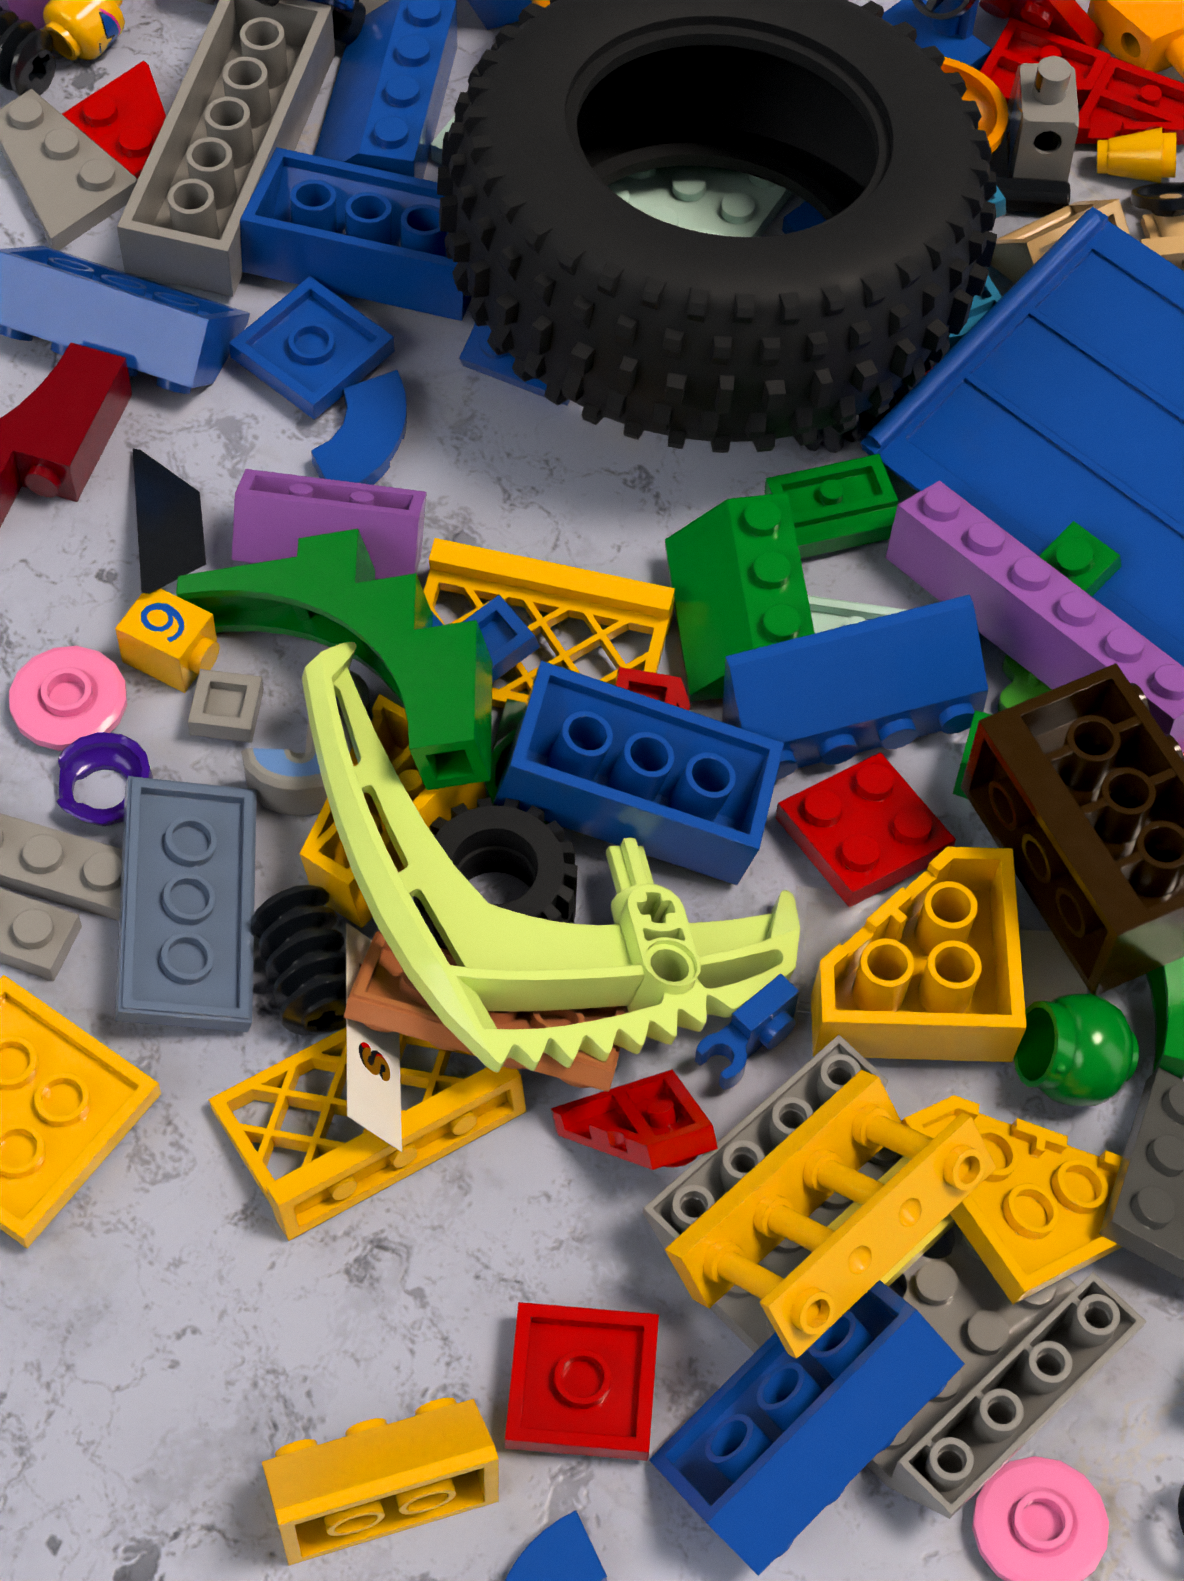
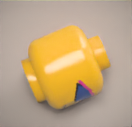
[43,0,125,60]

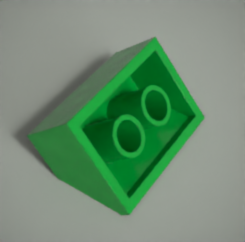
[665,492,815,702]

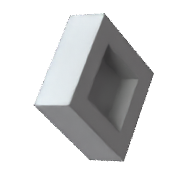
[188,669,264,743]

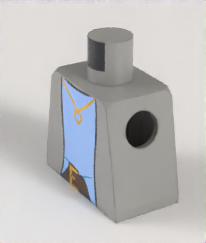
[1006,56,1079,182]

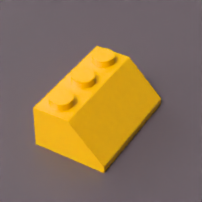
[262,1398,499,1566]

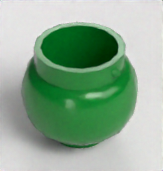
[1014,993,1139,1106]

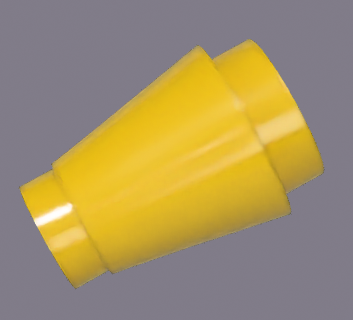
[1097,127,1176,183]

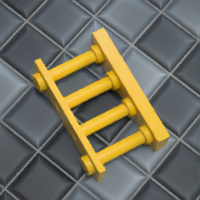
[664,1069,997,1359]

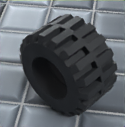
[414,797,578,950]

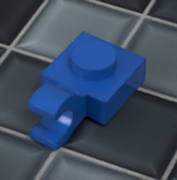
[695,973,799,1090]

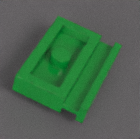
[764,454,898,559]

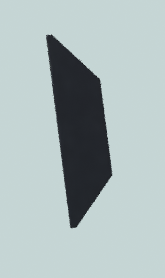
[132,449,206,594]

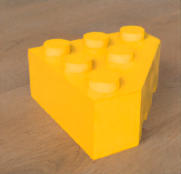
[811,846,1026,1062]

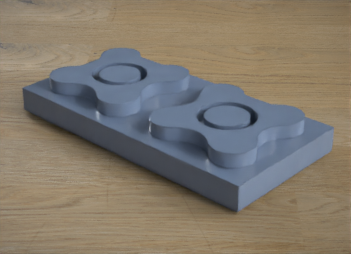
[115,776,257,1032]

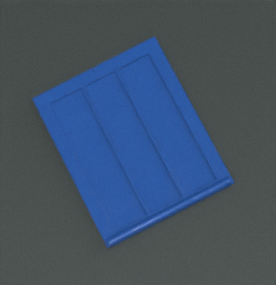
[860,207,1184,667]

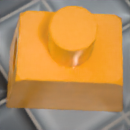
[1087,0,1184,79]

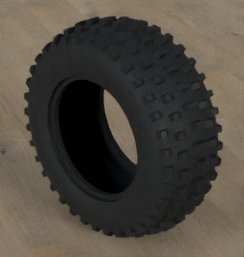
[437,0,997,453]

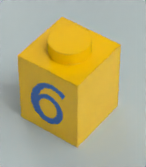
[115,588,220,693]

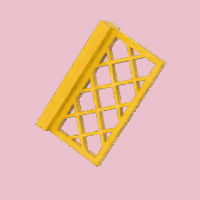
[423,538,675,708]
[208,1027,527,1241]

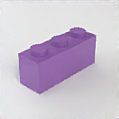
[232,469,427,580]

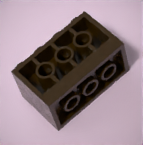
[961,663,1184,996]

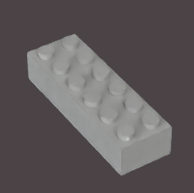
[117,0,335,297]

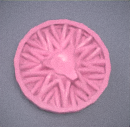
[9,646,127,751]
[972,1456,1109,1581]

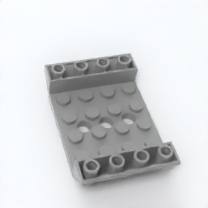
[643,1035,1147,1519]

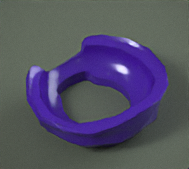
[56,732,153,827]

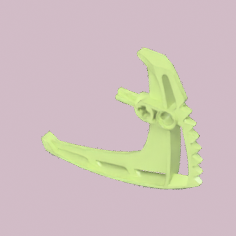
[302,642,800,1072]

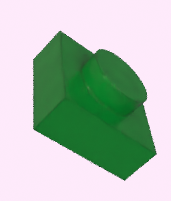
[1039,521,1122,596]

